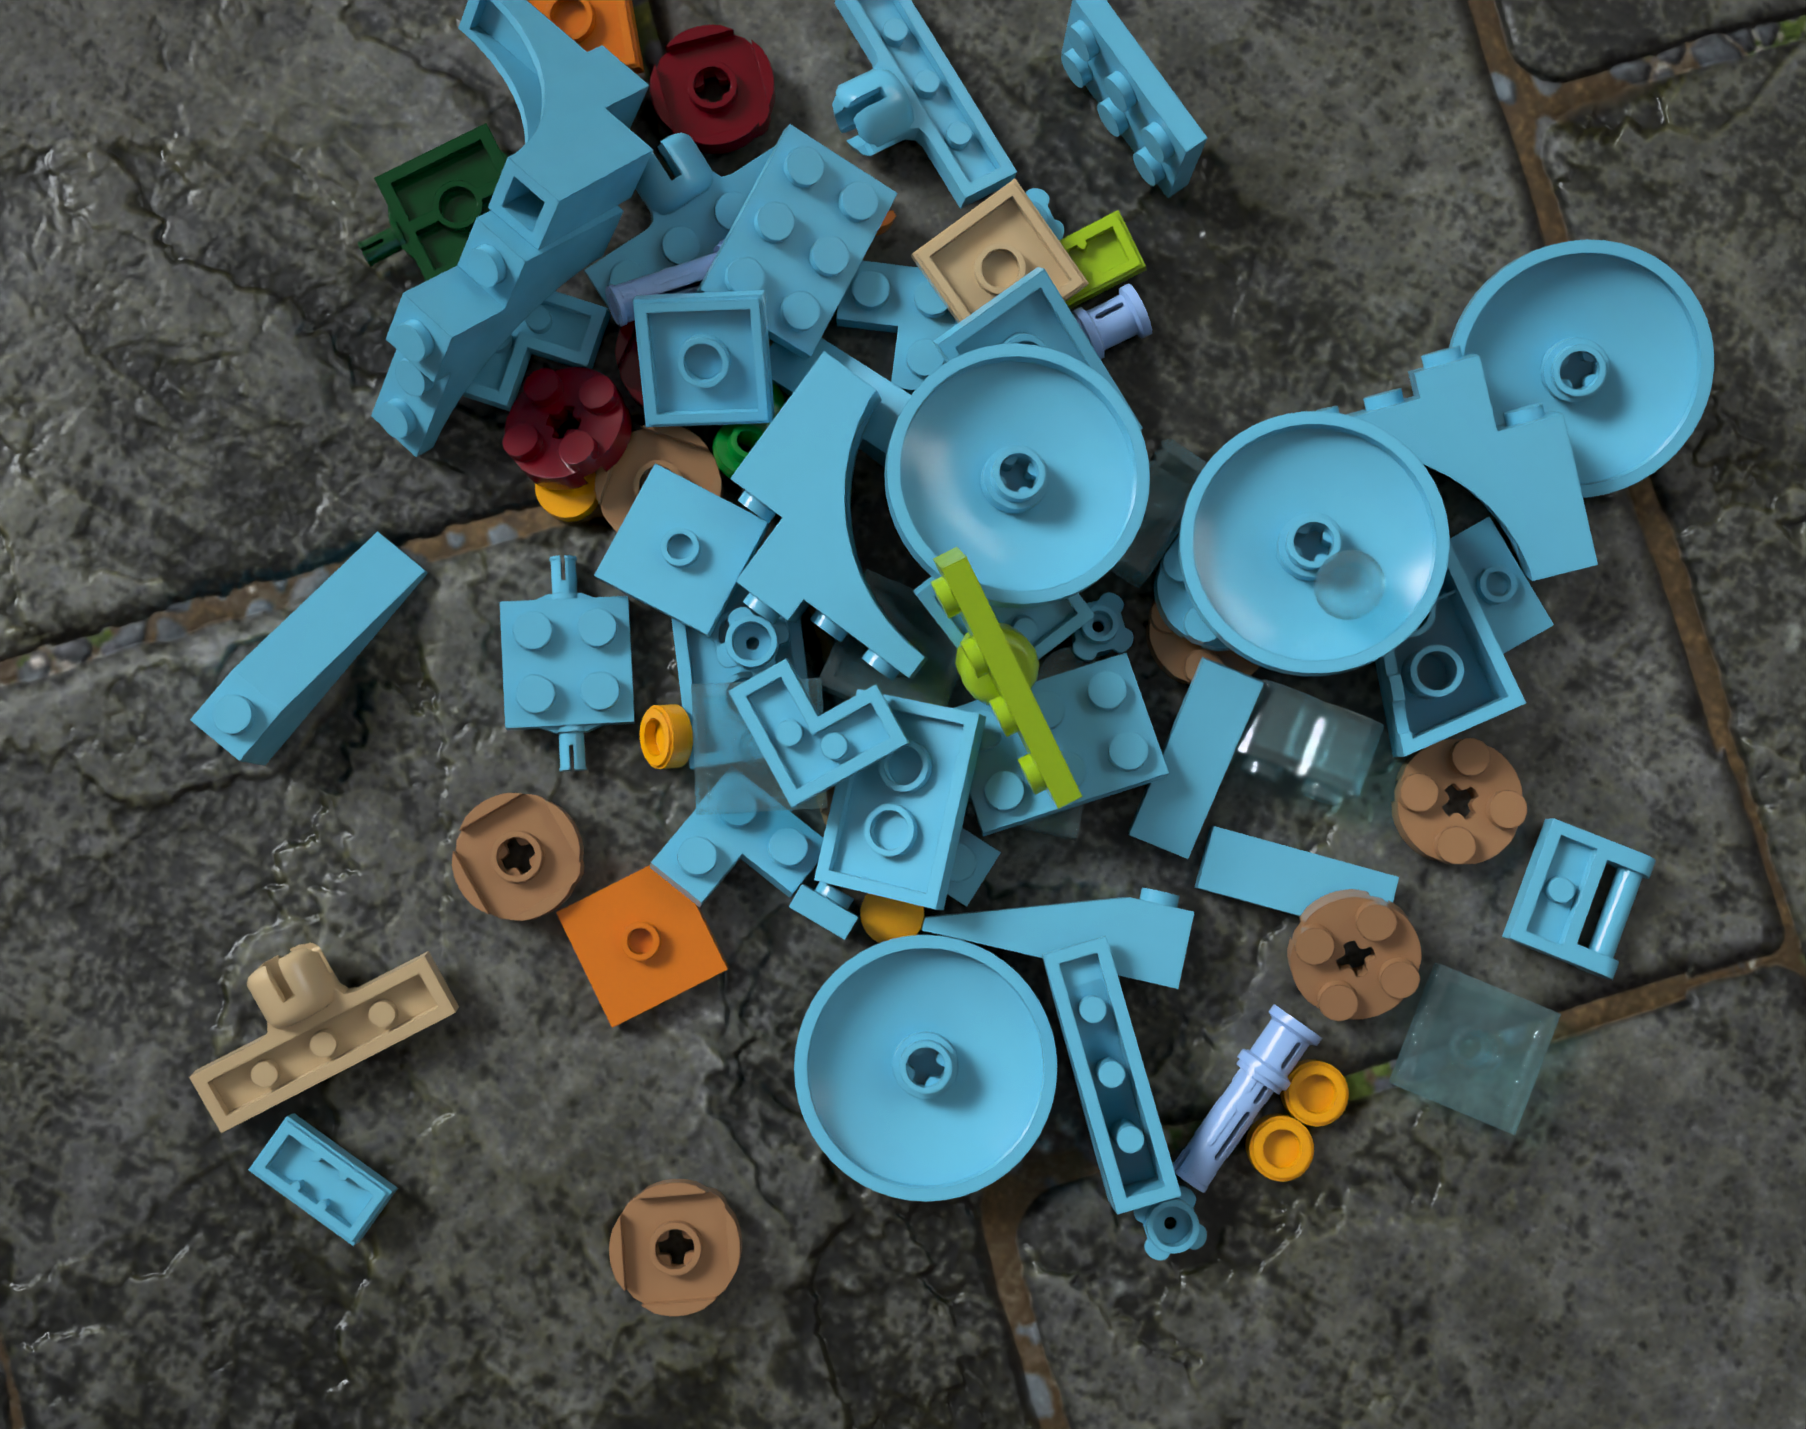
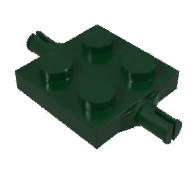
[357,123,508,281]

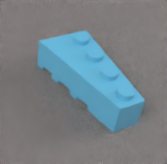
[1375,542,1526,757]

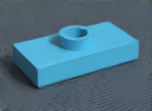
[1450,516,1554,654]
[248,1113,398,1246]

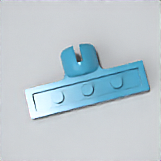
[832,0,1017,209]
[584,132,776,309]

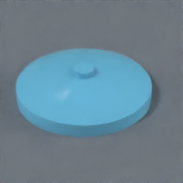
[1449,239,1714,498]
[884,343,1150,608]
[1179,411,1450,676]
[794,934,1057,1202]

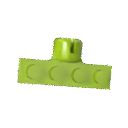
[930,547,1083,809]

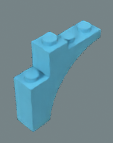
[458,0,653,250]
[371,205,624,457]
[1316,345,1598,581]
[730,351,928,681]

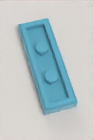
[1128,656,1264,859]
[1194,826,1399,917]

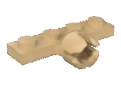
[189,943,459,1133]

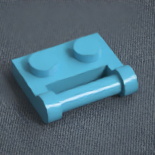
[1502,818,1656,980]

